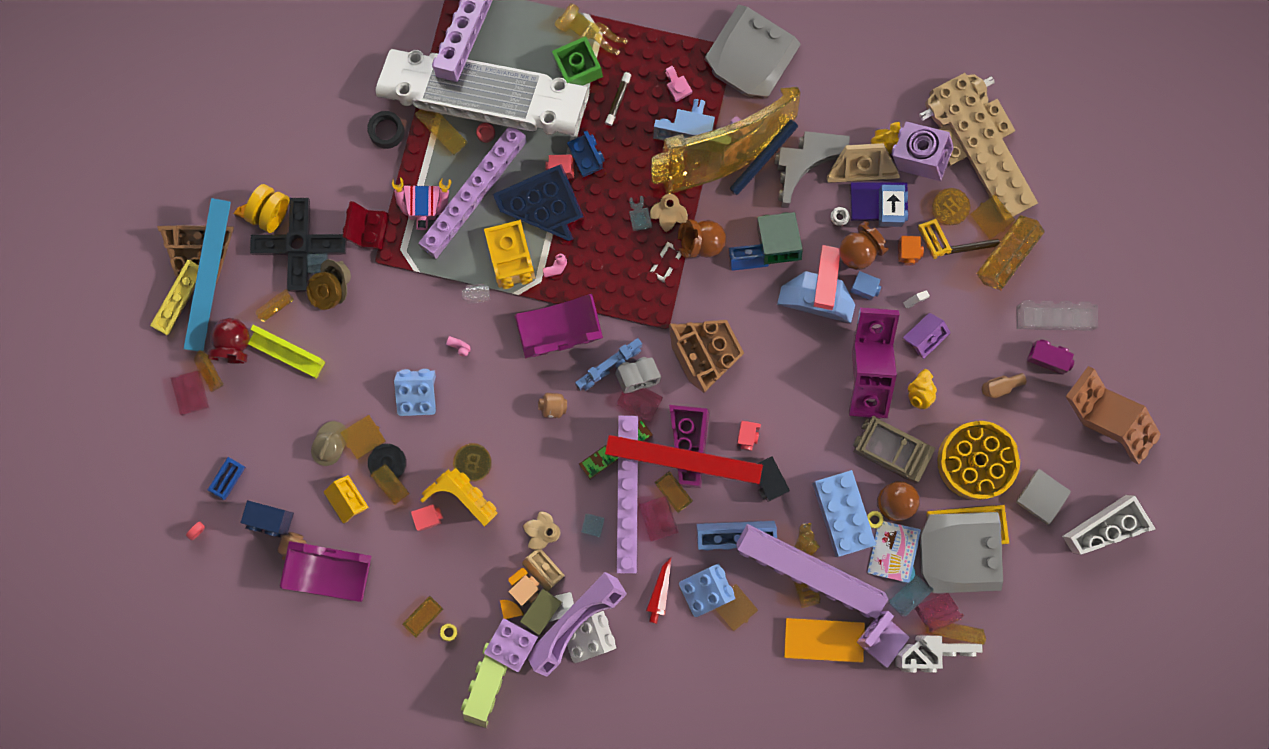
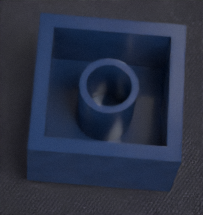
[240,500,294,537]

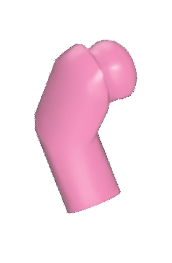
[543,254,567,277]
[446,336,471,357]

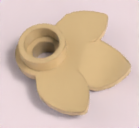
[650,194,688,232]
[523,512,560,550]

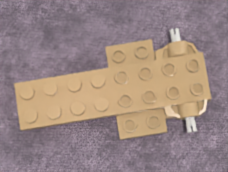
[919,73,1038,221]

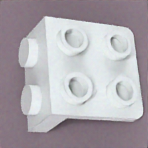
[567,611,616,663]

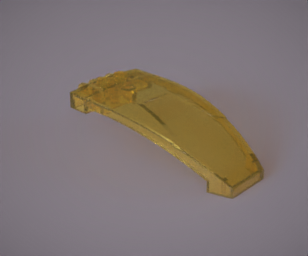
[651,87,801,194]

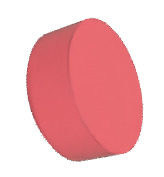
[476,123,495,143]
[186,521,205,540]

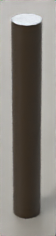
[942,239,1000,255]

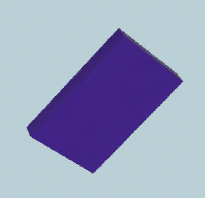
[850,182,908,221]

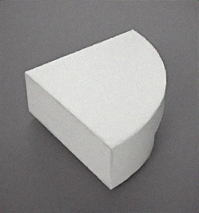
[903,290,930,308]

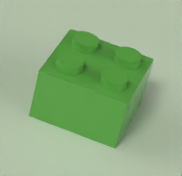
[552,36,603,86]

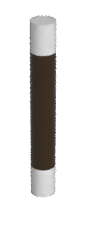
[605,72,631,126]

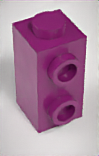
[1027,339,1075,374]

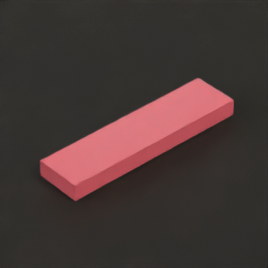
[814,245,840,310]

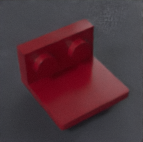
[343,201,388,250]

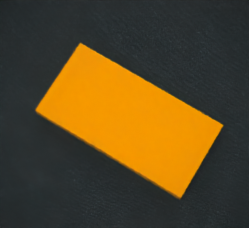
[784,618,865,662]

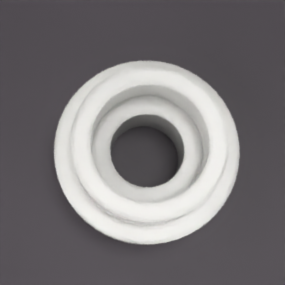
[830,207,850,226]

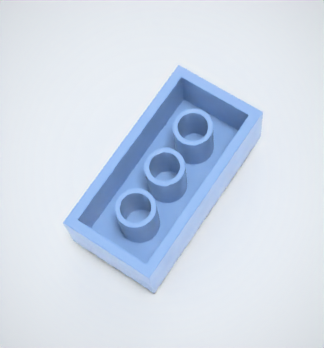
[812,470,876,557]

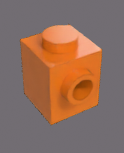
[898,236,924,265]

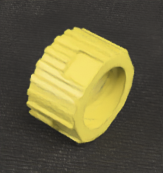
[867,511,884,529]
[440,624,458,641]

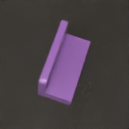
[903,313,951,359]

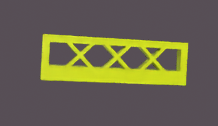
[248,325,325,379]

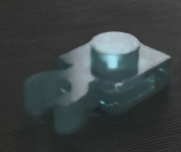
[629,196,652,231]

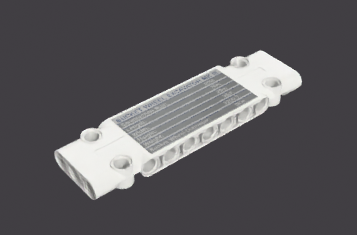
[376,49,589,136]

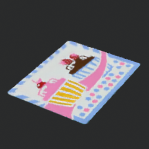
[868,521,921,583]

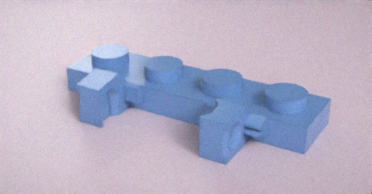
[575,338,642,391]

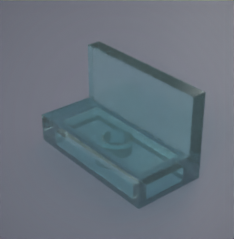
[888,575,934,616]

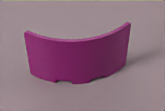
[515,294,603,359]
[280,541,372,602]

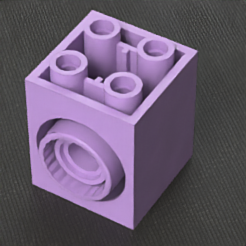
[892,122,954,181]

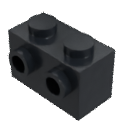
[757,456,790,502]

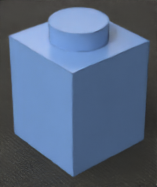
[850,271,882,300]

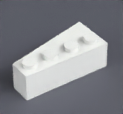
[1062,495,1155,555]

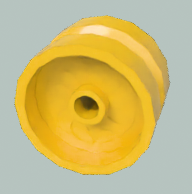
[244,184,290,233]

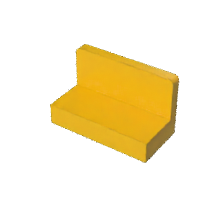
[324,475,368,523]

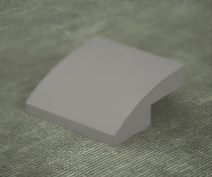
[1016,469,1071,525]

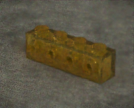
[976,215,1045,291]

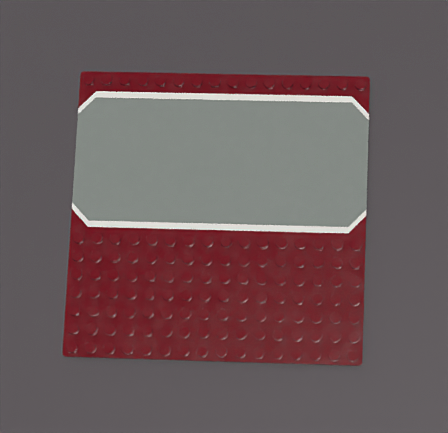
[376,0,726,329]

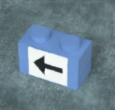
[879,185,908,227]

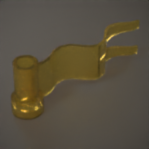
[554,3,628,55]

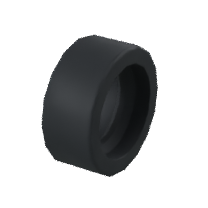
[367,111,404,149]

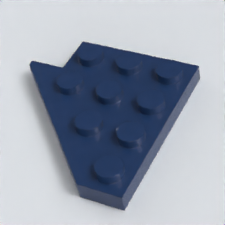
[493,164,584,241]

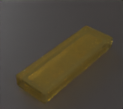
[415,109,467,155]
[924,618,986,645]

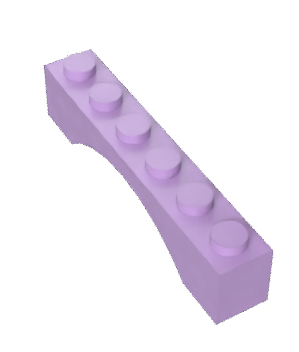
[527,572,627,677]

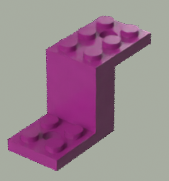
[849,307,900,418]

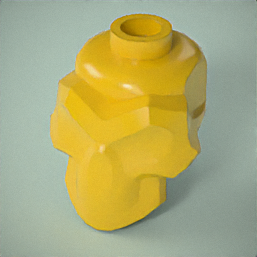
[871,122,900,155]
[908,369,937,409]

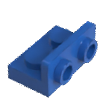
[567,131,605,177]

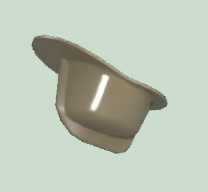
[320,259,351,304]
[311,421,349,466]

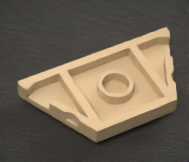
[827,143,900,183]

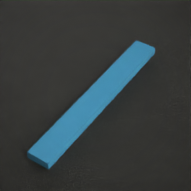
[184,198,231,352]

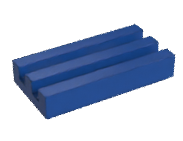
[207,457,246,500]

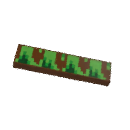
[579,419,653,480]

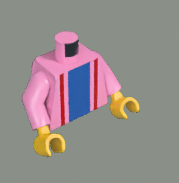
[392,177,452,230]

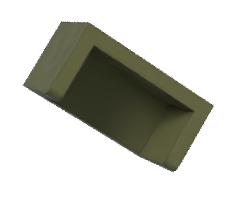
[520,589,563,635]

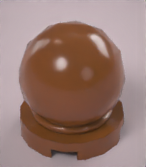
[678,220,726,258]
[839,221,889,270]
[877,481,920,521]

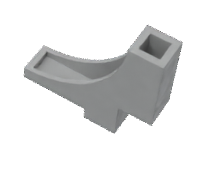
[774,131,850,208]

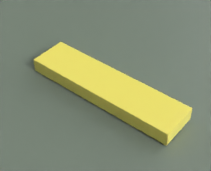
[150,260,199,335]

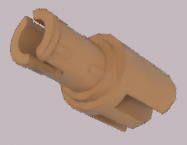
[982,373,1027,398]

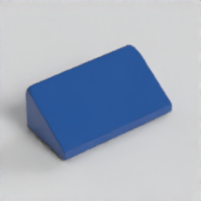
[729,244,769,271]

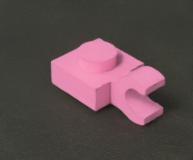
[665,66,692,102]

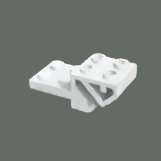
[895,635,982,672]

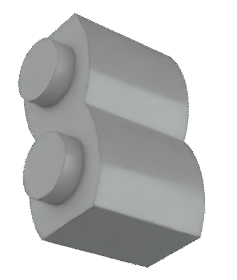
[615,357,661,393]

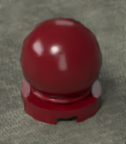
[208,318,250,364]

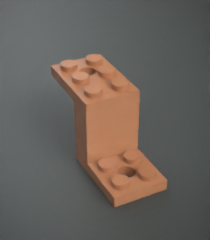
[1066,366,1161,465]

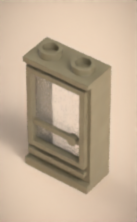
[853,416,936,484]

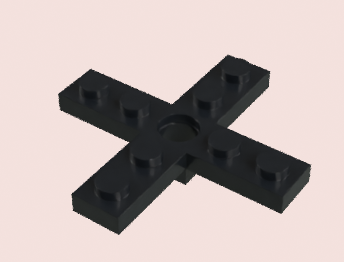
[250,198,347,292]

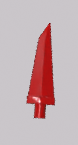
[646,557,672,624]

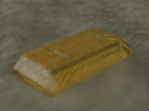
[370,464,410,505]
[654,471,693,513]
[402,596,444,638]

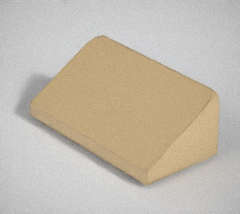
[522,549,565,591]

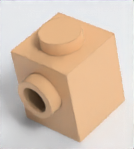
[508,575,540,606]

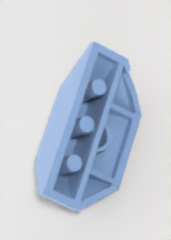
[777,271,855,323]

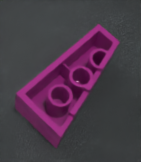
[669,405,709,488]

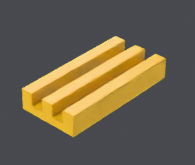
[918,219,952,259]

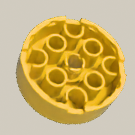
[937,421,1020,500]

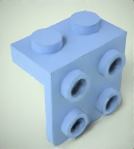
[394,369,436,416]
[679,563,736,617]

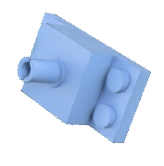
[654,99,730,153]

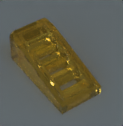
[793,581,821,608]

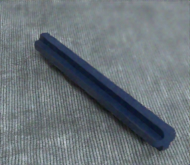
[730,120,798,195]

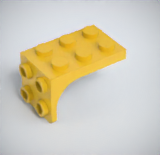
[484,220,536,289]
[420,468,498,527]

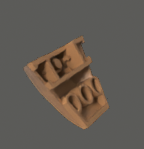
[157,225,234,284]
[669,320,744,393]

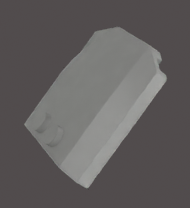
[704,5,801,99]
[920,512,1003,593]

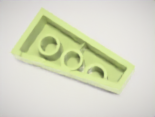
[461,638,508,728]

